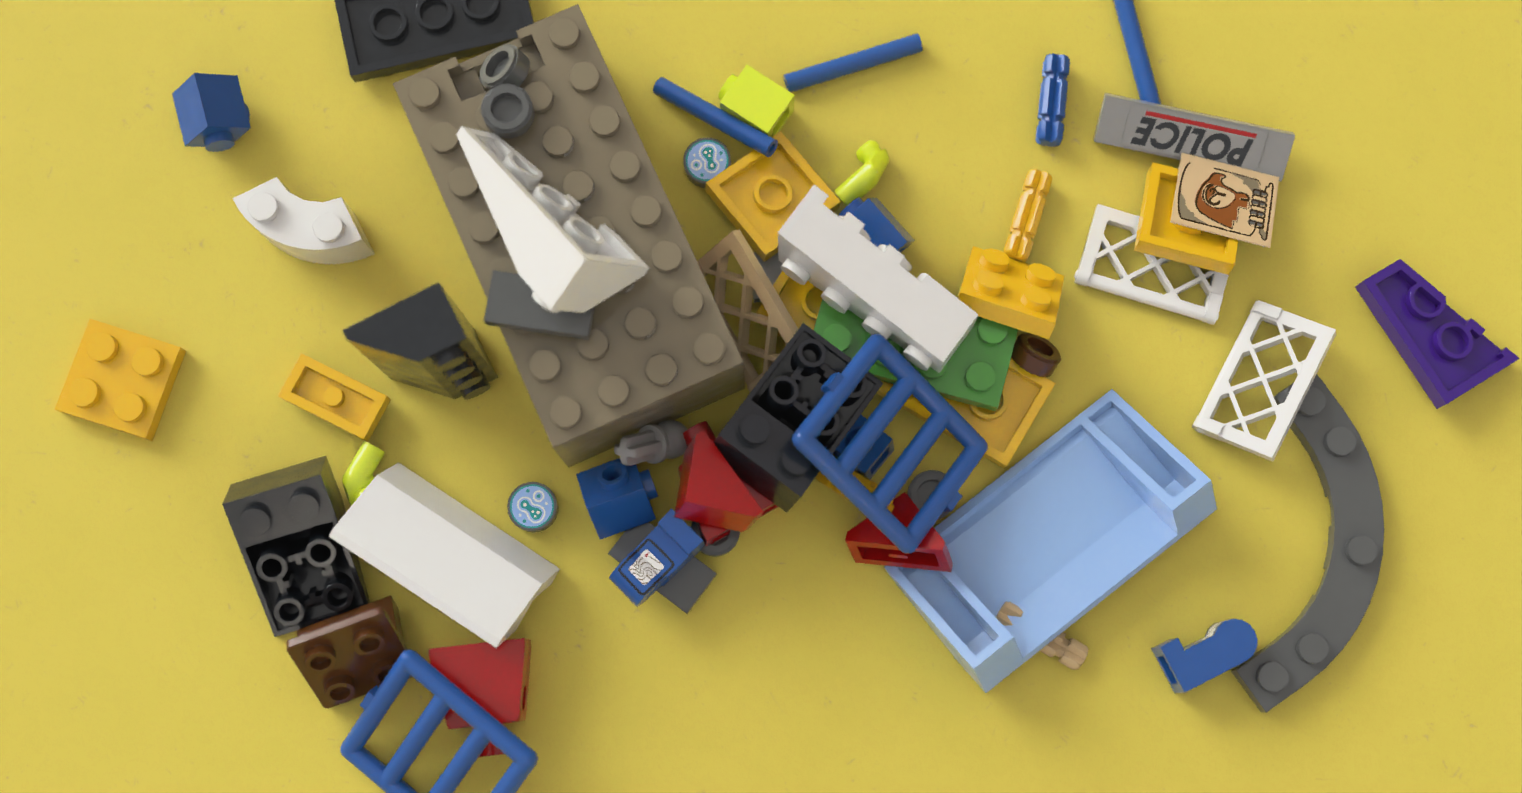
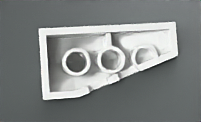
[456,126,649,313]

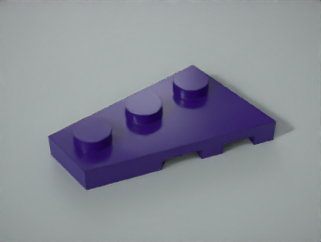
[1355,259,1520,409]

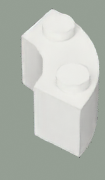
[232,177,374,264]

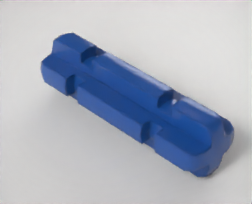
[1036,53,1070,147]

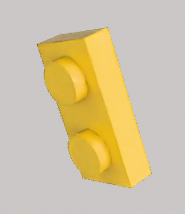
[278,353,391,442]

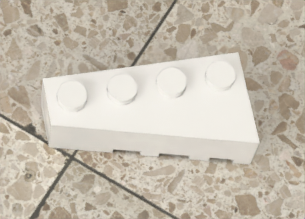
[778,185,978,373]

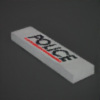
[1093,93,1295,181]

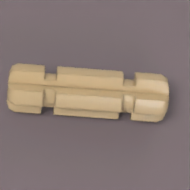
[996,602,1089,670]

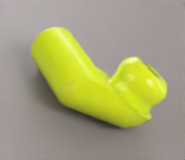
[834,140,889,206]
[342,441,385,506]

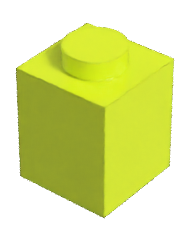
[718,65,795,137]

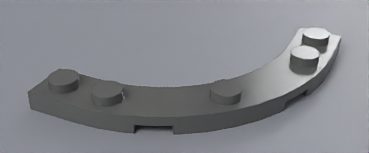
[1231,374,1384,713]

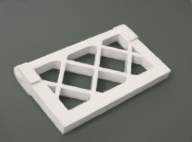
[1074,204,1228,325]
[1192,300,1336,462]

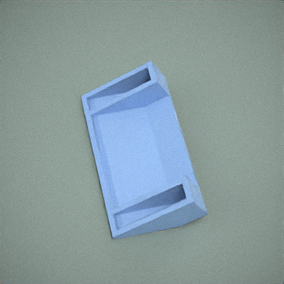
[884,389,1217,693]

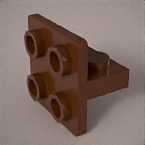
[286,595,412,708]

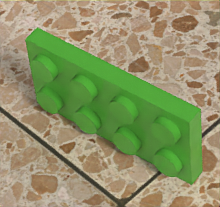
[814,299,1018,411]

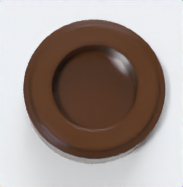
[1011,333,1061,377]

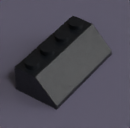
[342,282,498,400]

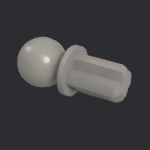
[614,420,687,466]

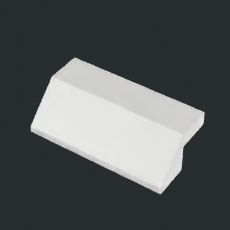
[329,463,560,648]

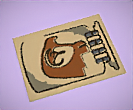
[1170,153,1279,248]

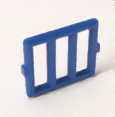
[792,334,988,554]
[340,650,538,793]

